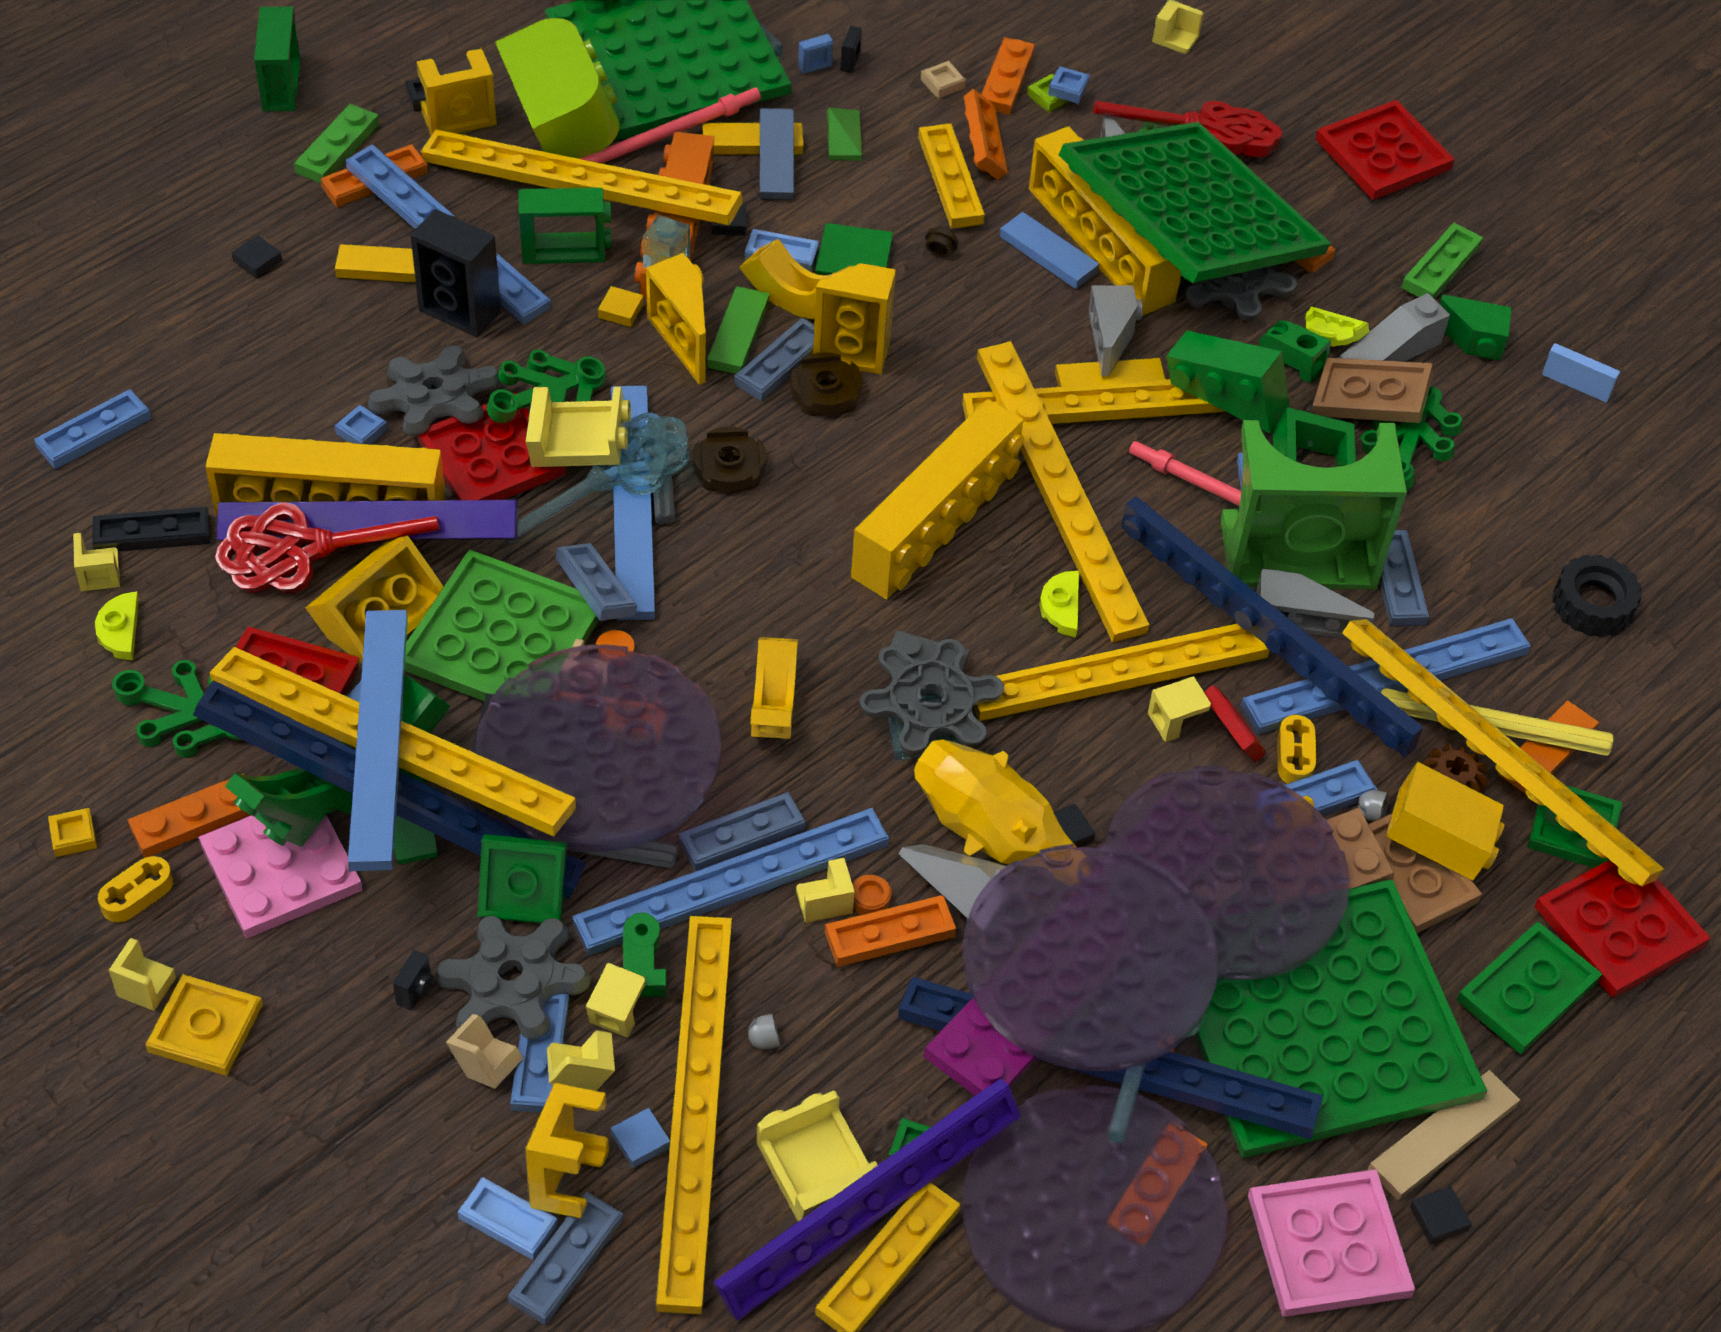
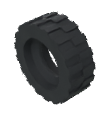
[1552,555,1642,637]

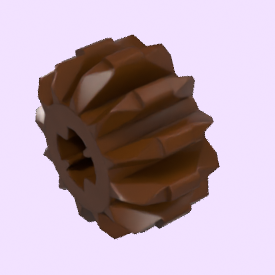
[1422,743,1488,794]

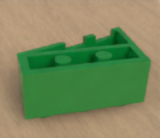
[1166,331,1290,433]

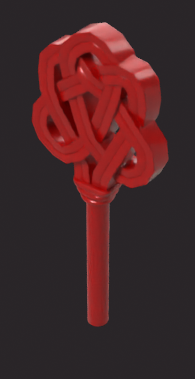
[1093,100,1283,157]
[215,502,440,594]

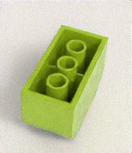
[495,18,619,159]

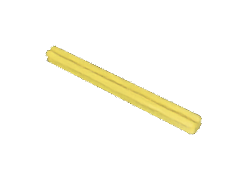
[1381,688,1613,756]

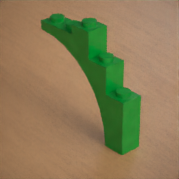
[225,675,451,847]

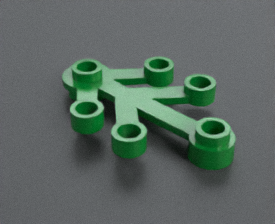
[486,350,606,423]
[1361,385,1463,491]
[112,660,242,758]

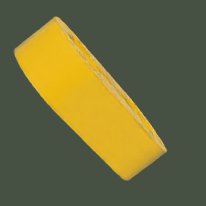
[1277,715,1316,784]
[98,856,173,923]

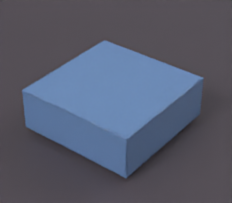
[798,34,833,74]
[1048,66,1090,104]
[335,405,388,445]
[611,1108,670,1168]

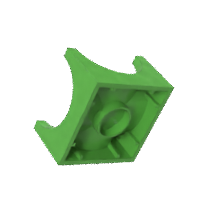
[1220,420,1407,590]

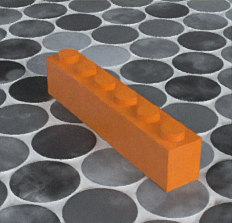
[635,131,714,299]

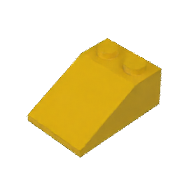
[646,253,706,385]

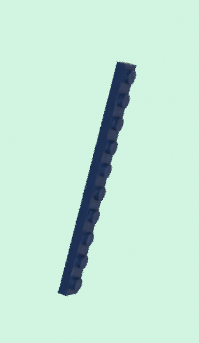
[1121,496,1423,758]
[193,680,586,899]
[898,977,1323,1139]

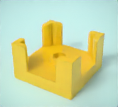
[417,48,497,136]
[525,1083,609,1218]

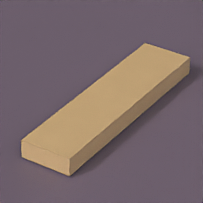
[1368,1070,1520,1201]

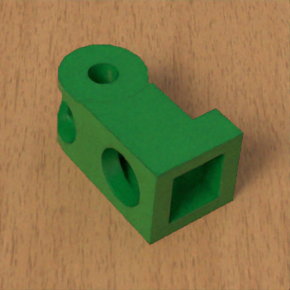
[1259,320,1331,384]
[623,912,666,998]

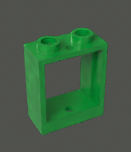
[254,7,301,111]
[519,188,612,264]
[1273,407,1356,467]

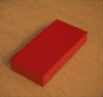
[1204,685,1266,762]

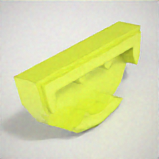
[1305,306,1370,346]
[1039,571,1079,638]
[95,591,139,661]

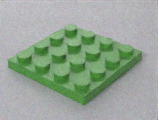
[405,549,599,702]

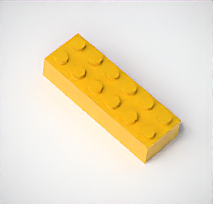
[1029,126,1181,316]
[851,398,1024,600]
[205,433,446,517]

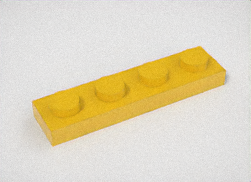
[918,123,985,229]
[815,1182,960,1332]

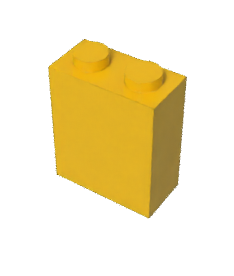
[1386,762,1505,880]

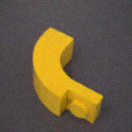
[739,238,853,319]
[751,637,798,739]

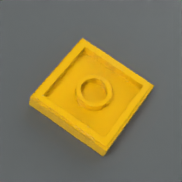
[145,974,263,1076]

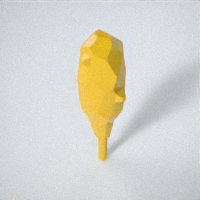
[915,739,1091,888]

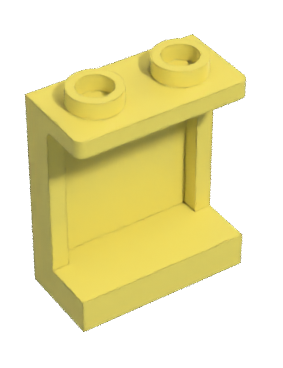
[526,387,631,467]
[756,1091,878,1222]

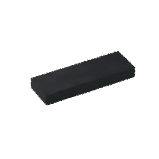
[92,507,210,551]

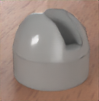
[1358,790,1389,822]
[748,1013,780,1050]

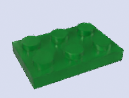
[1456,921,1602,1055]

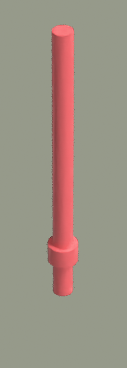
[579,87,761,164]
[1129,441,1241,506]

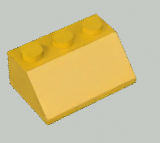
[813,263,896,375]
[305,536,444,663]

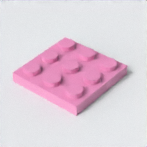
[198,815,363,939]
[1248,1169,1415,1317]

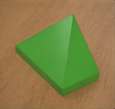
[827,107,862,161]

